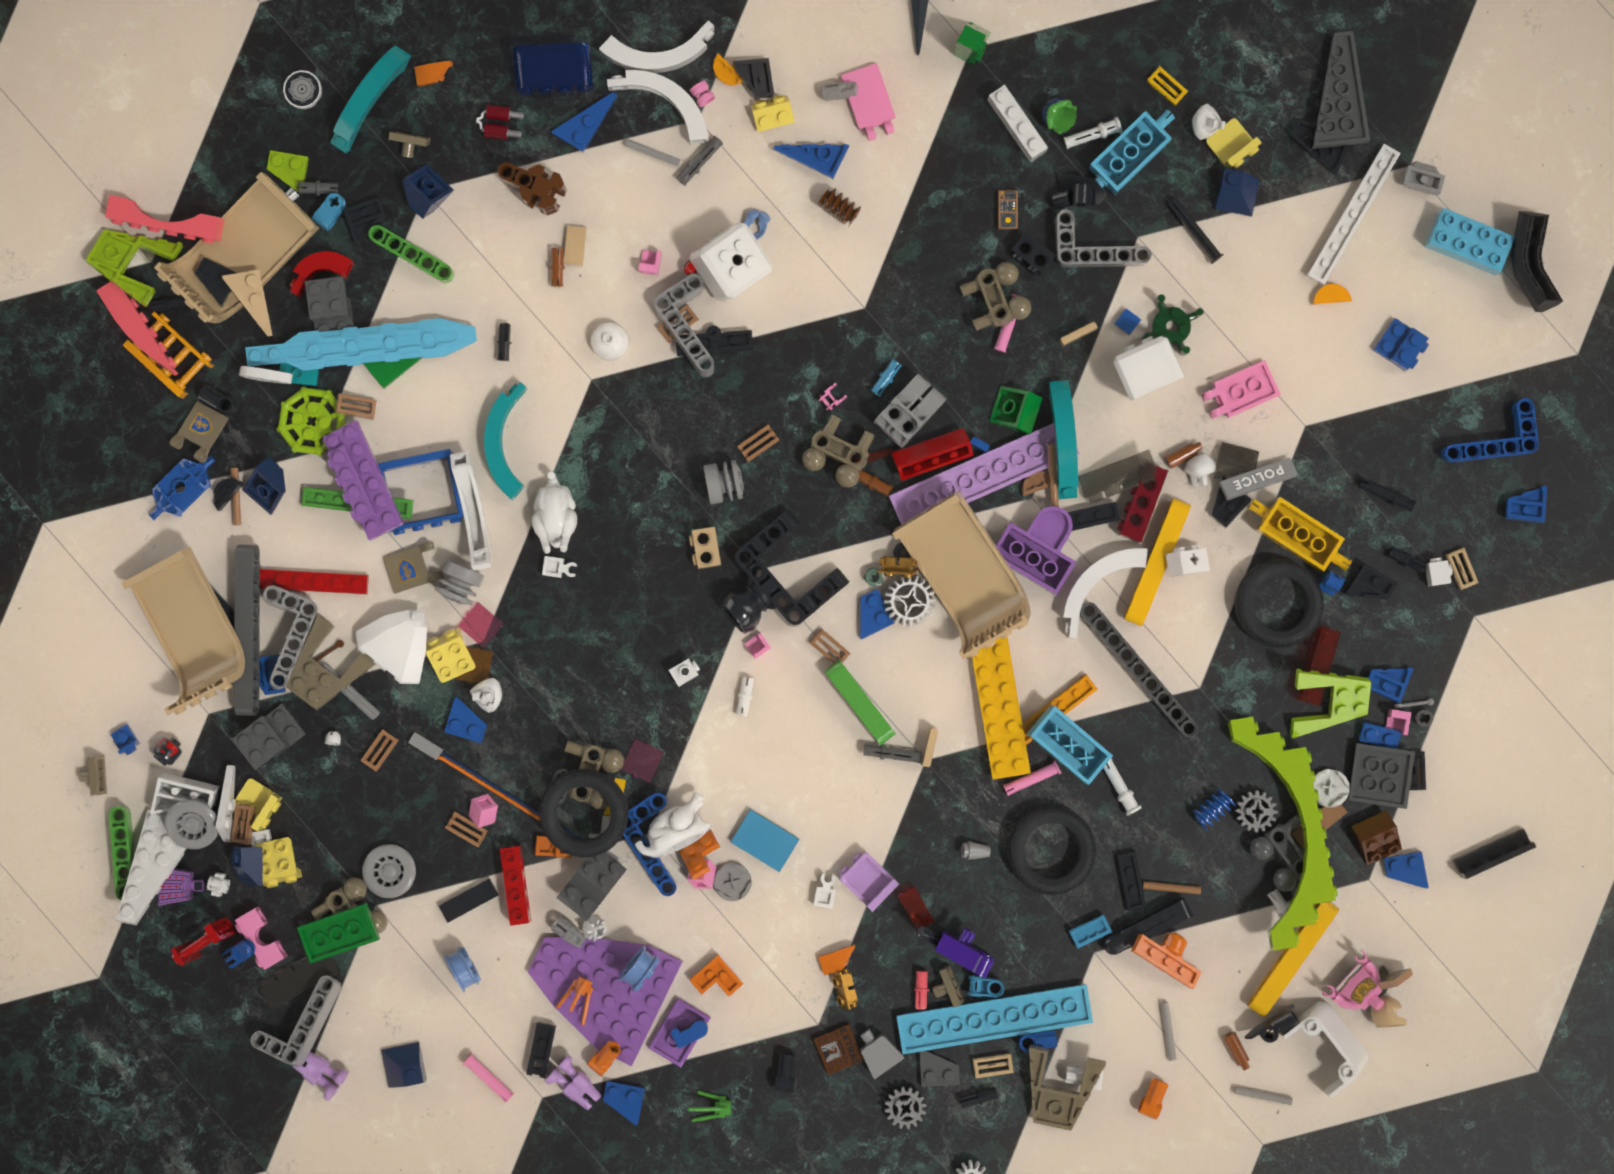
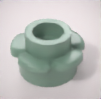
[864,568,883,586]

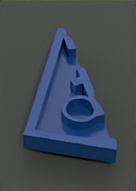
[552,92,617,153]
[773,144,850,179]

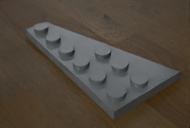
[1312,31,1370,149]

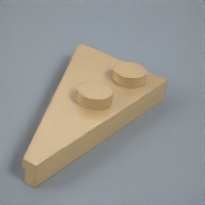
[222,269,273,336]

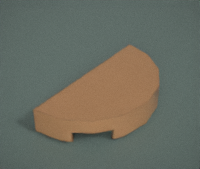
[1022,471,1050,496]

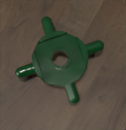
[1142,294,1204,356]

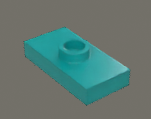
[280,363,319,386]

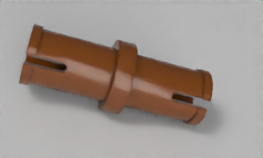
[550,248,565,287]
[859,470,893,497]

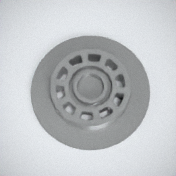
[165,800,218,849]
[362,844,416,898]

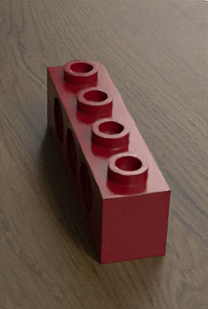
[1117,463,1169,543]

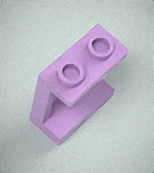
[839,851,899,912]

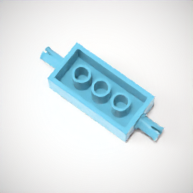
[1088,110,1175,195]

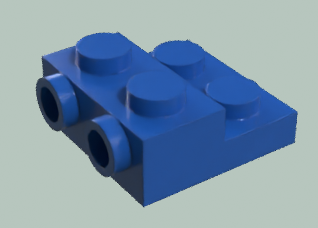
[1373,318,1429,372]

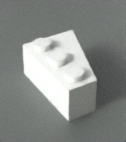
[150,773,220,814]

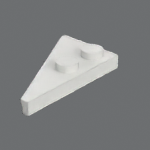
[216,765,235,842]

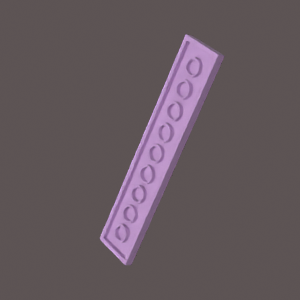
[889,423,1080,525]

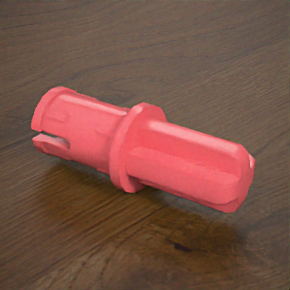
[914,971,929,1010]

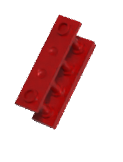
[171,916,237,966]

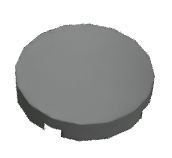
[714,863,752,901]

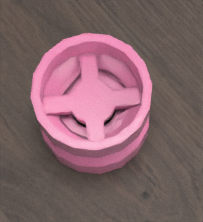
[690,81,715,107]

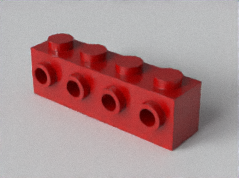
[891,428,974,481]

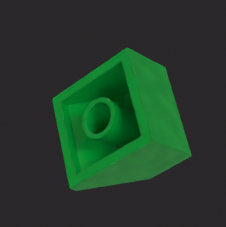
[989,386,1043,434]

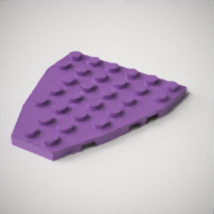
[528,937,683,1066]

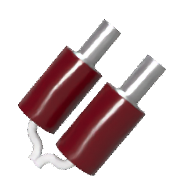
[476,105,524,140]

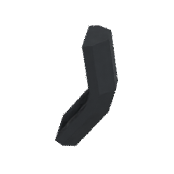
[1511,211,1563,312]

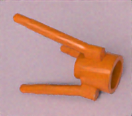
[556,976,594,1026]

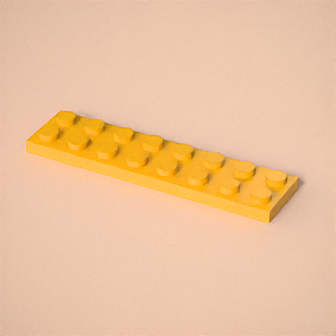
[972,637,1031,780]

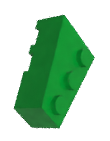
[954,22,991,66]

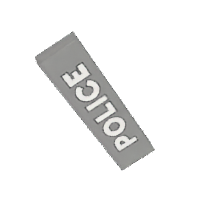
[1219,457,1298,501]

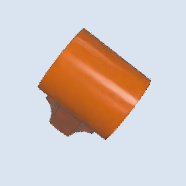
[586,1041,621,1077]
[1138,1078,1169,1120]

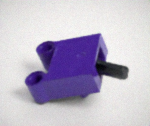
[917,926,995,978]

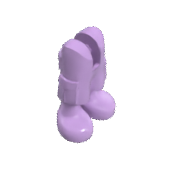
[292,1051,349,1102]
[544,1054,601,1110]

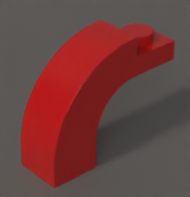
[290,251,354,297]

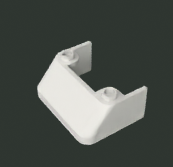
[1279,1001,1368,1098]

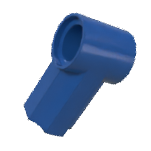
[1018,1029,1058,1052]

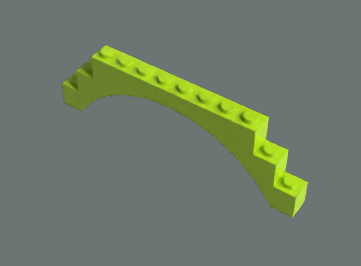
[1228,717,1338,951]

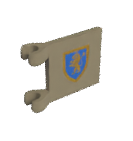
[170,401,229,463]
[383,542,444,594]

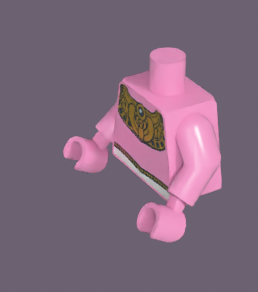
[1322,950,1384,1010]

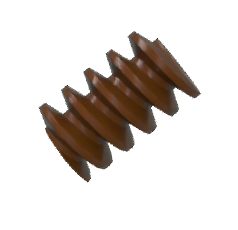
[818,188,861,227]

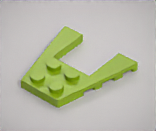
[85,229,183,307]
[1290,669,1371,738]

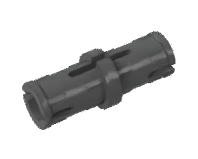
[298,180,338,196]

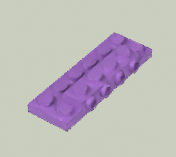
[323,420,405,541]

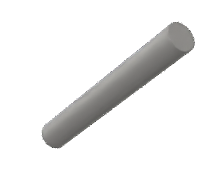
[625,139,681,166]
[1161,1002,1177,1061]
[1234,1086,1293,1105]

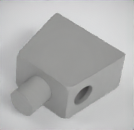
[860,1029,904,1079]

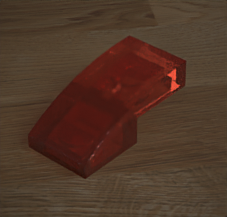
[898,886,935,929]

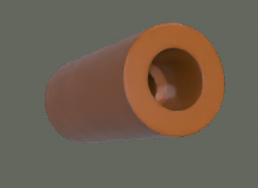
[1164,442,1203,469]
[1223,1031,1250,1071]

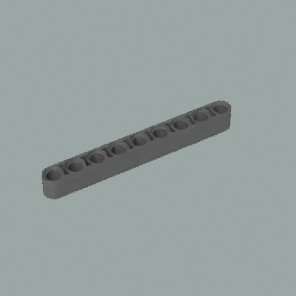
[234,544,260,716]
[1080,602,1198,737]

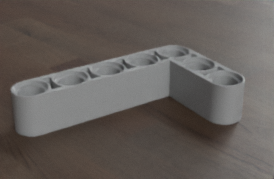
[1055,209,1152,267]
[654,274,714,377]
[262,586,317,690]
[251,975,341,1067]

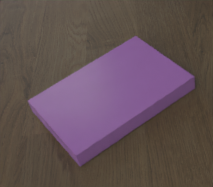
[648,998,711,1068]

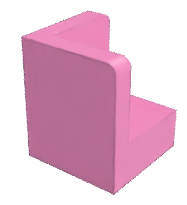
[638,250,662,276]
[744,632,771,659]
[1385,709,1411,735]
[469,794,498,828]
[687,859,717,889]

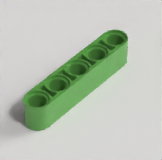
[369,225,454,283]
[824,660,896,745]
[109,806,135,900]

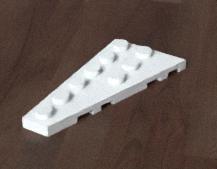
[116,810,193,925]

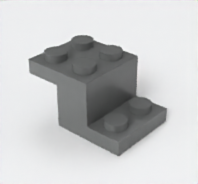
[305,276,354,332]
[231,703,307,770]
[556,852,627,921]

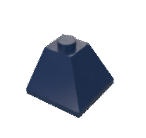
[403,164,454,219]
[1214,168,1259,217]
[243,457,286,515]
[231,845,263,886]
[381,1042,427,1088]

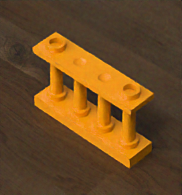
[123,312,214,399]

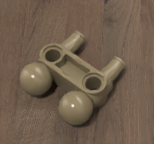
[960,262,1032,331]
[802,414,875,488]
[565,741,624,810]
[311,877,388,934]

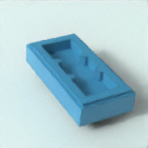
[1069,914,1112,949]

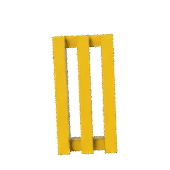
[1146,66,1188,107]

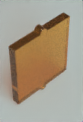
[456,647,493,684]

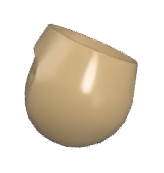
[1370,996,1407,1028]

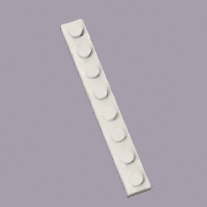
[1307,144,1400,285]

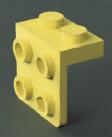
[1206,118,1262,169]
[426,628,475,683]
[233,778,282,831]
[254,837,302,888]

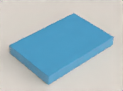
[731,809,800,872]

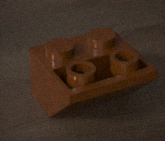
[1351,811,1402,865]

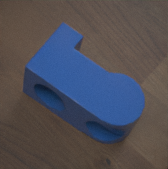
[1319,571,1345,596]
[670,1019,708,1049]

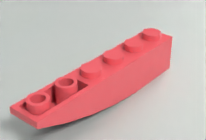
[97,282,178,375]

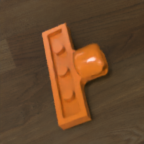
[1131,932,1202,989]

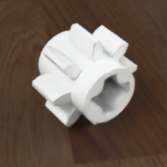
[207,872,230,897]
[582,916,606,941]

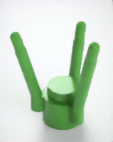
[688,1091,731,1122]

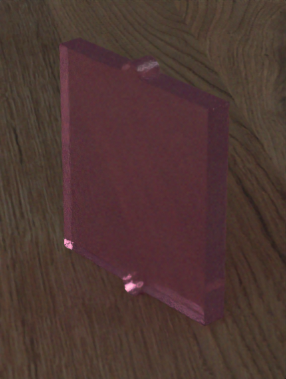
[458,602,504,648]
[621,739,664,783]

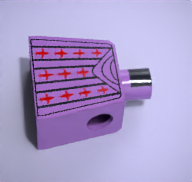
[158,868,204,905]

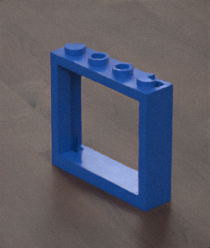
[378,449,464,535]

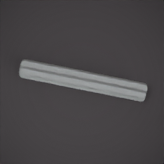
[322,663,380,720]

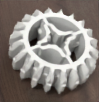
[884,576,936,627]

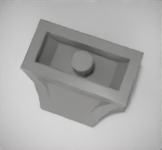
[1402,161,1445,195]

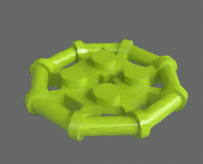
[276,386,346,456]

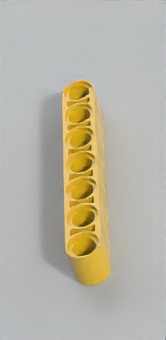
[1124,497,1191,627]
[1247,902,1339,1017]

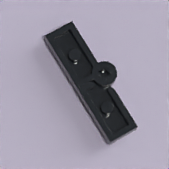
[676,325,753,356]

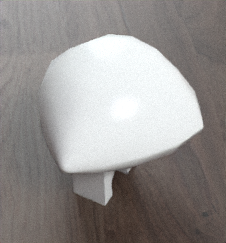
[1192,104,1225,140]
[1184,454,1216,487]
[470,678,502,713]

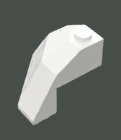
[355,610,427,684]

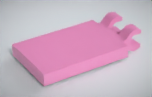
[841,63,895,141]
[1202,360,1281,419]

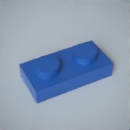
[1358,721,1402,749]

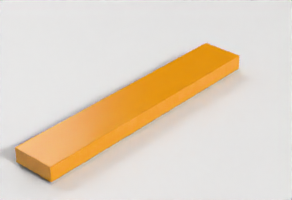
[1022,674,1098,745]

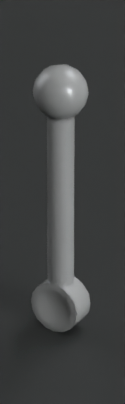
[1394,698,1434,708]

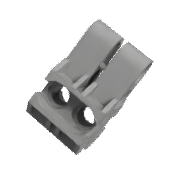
[874,373,947,448]

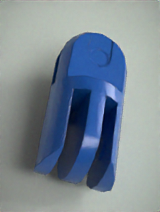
[222,939,256,969]

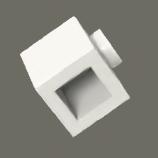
[1425,558,1452,587]
[669,658,700,687]

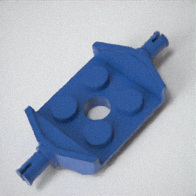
[149,455,216,521]

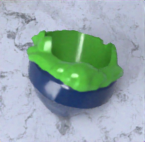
[1042,97,1077,134]

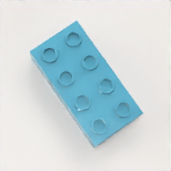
[1425,208,1515,275]
[1026,705,1113,785]

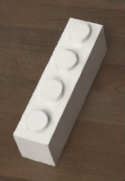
[988,85,1048,163]

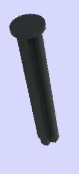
[1168,198,1224,264]

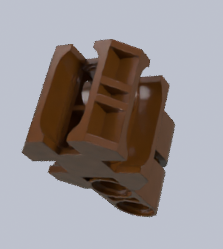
[498,162,567,216]

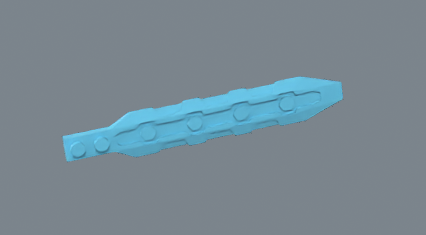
[245,318,477,371]

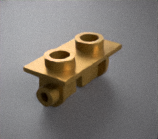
[877,556,920,577]
[832,969,858,1010]

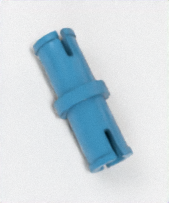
[871,359,902,397]

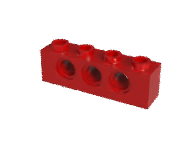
[500,845,532,926]

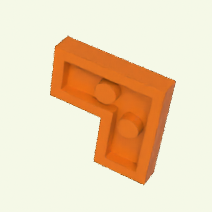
[679,829,720,880]
[689,954,744,996]

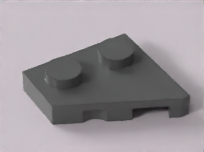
[919,1051,960,1087]

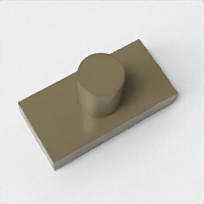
[388,131,431,158]
[78,756,107,795]
[933,965,964,1007]

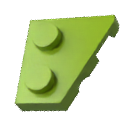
[267,150,309,194]

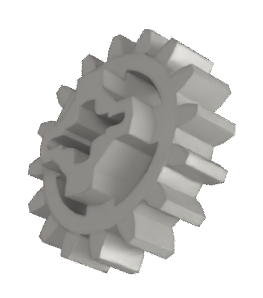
[1235,790,1278,832]
[885,1086,927,1129]

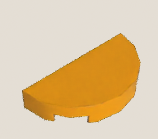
[713,54,743,86]
[1313,283,1352,305]

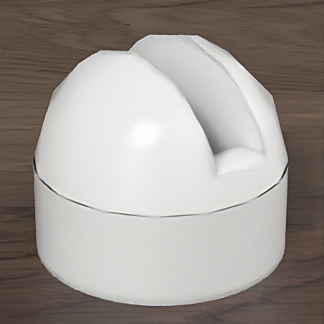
[325,731,341,746]

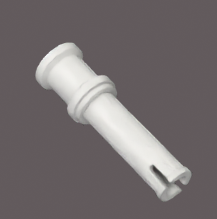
[1063,117,1123,149]
[1103,758,1142,816]

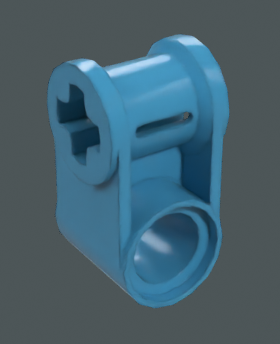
[312,193,346,231]
[967,975,1004,997]

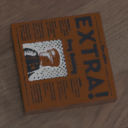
[814,1024,864,1075]

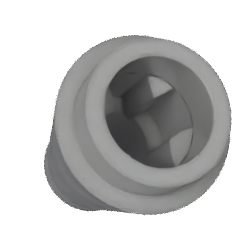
[961,841,990,860]

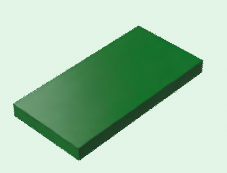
[297,903,380,964]

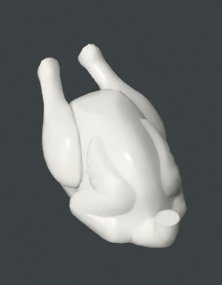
[532,472,577,554]
[635,792,710,858]

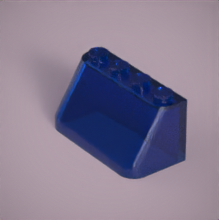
[513,43,594,95]

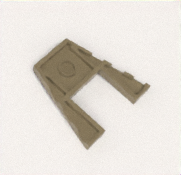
[285,615,375,710]
[1029,1045,1106,1131]

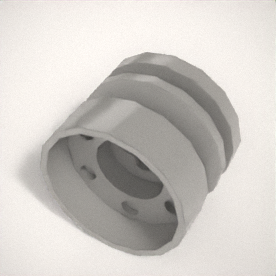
[704,460,744,504]
[434,560,484,606]

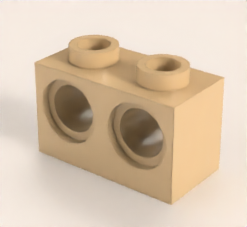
[689,527,721,569]

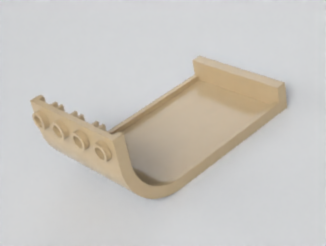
[154,172,320,324]
[892,490,1031,659]
[121,547,245,715]

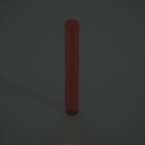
[837,448,893,469]

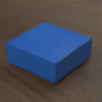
[1114,308,1142,335]
[970,437,990,453]

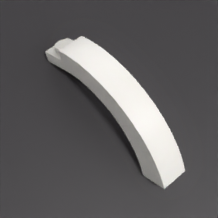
[599,20,715,73]
[607,70,709,144]
[450,451,492,571]
[1062,548,1148,638]

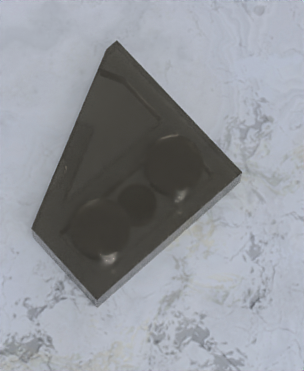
[1214,442,1259,479]

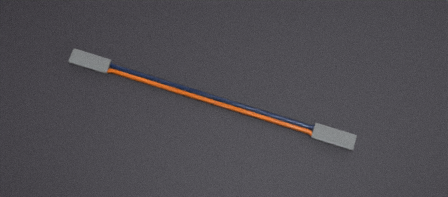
[408,732,619,861]

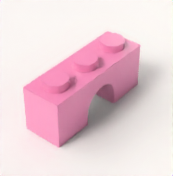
[235,907,288,970]

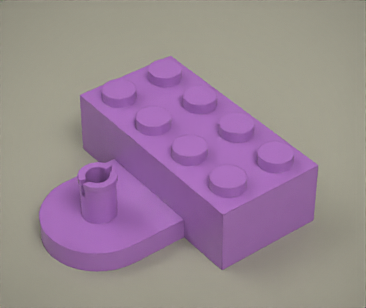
[996,506,1076,595]

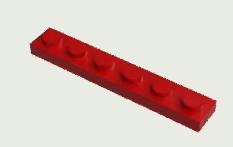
[260,569,369,595]

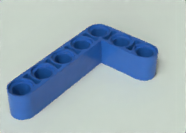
[1441,398,1539,463]
[623,792,677,896]

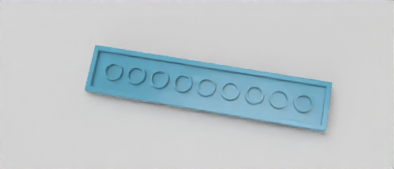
[896,984,1093,1054]

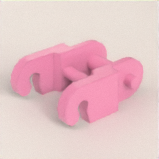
[818,382,847,410]

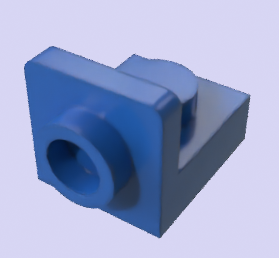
[110,724,140,755]

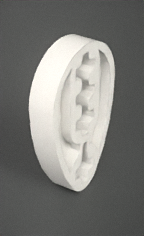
[239,366,293,384]

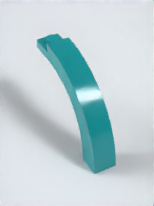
[331,45,411,153]
[1049,380,1078,499]
[484,382,528,501]

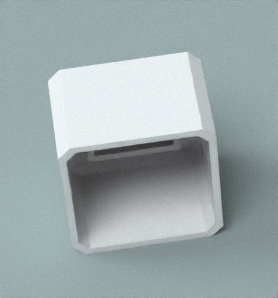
[690,223,773,301]
[1114,336,1184,401]

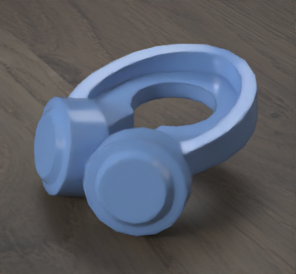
[744,209,771,240]

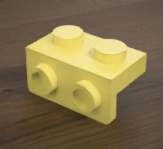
[751,95,795,132]

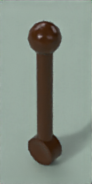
[313,640,344,661]

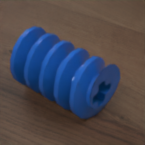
[1193,789,1236,831]

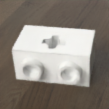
[1166,545,1210,577]

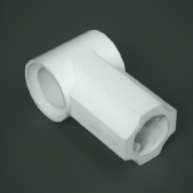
[1064,1066,1104,1090]

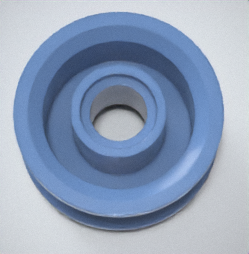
[618,946,660,992]
[444,947,481,992]

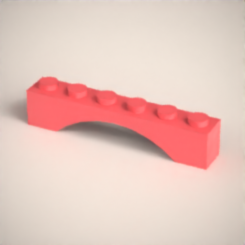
[105,195,225,244]

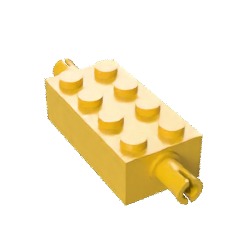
[1248,497,1352,572]

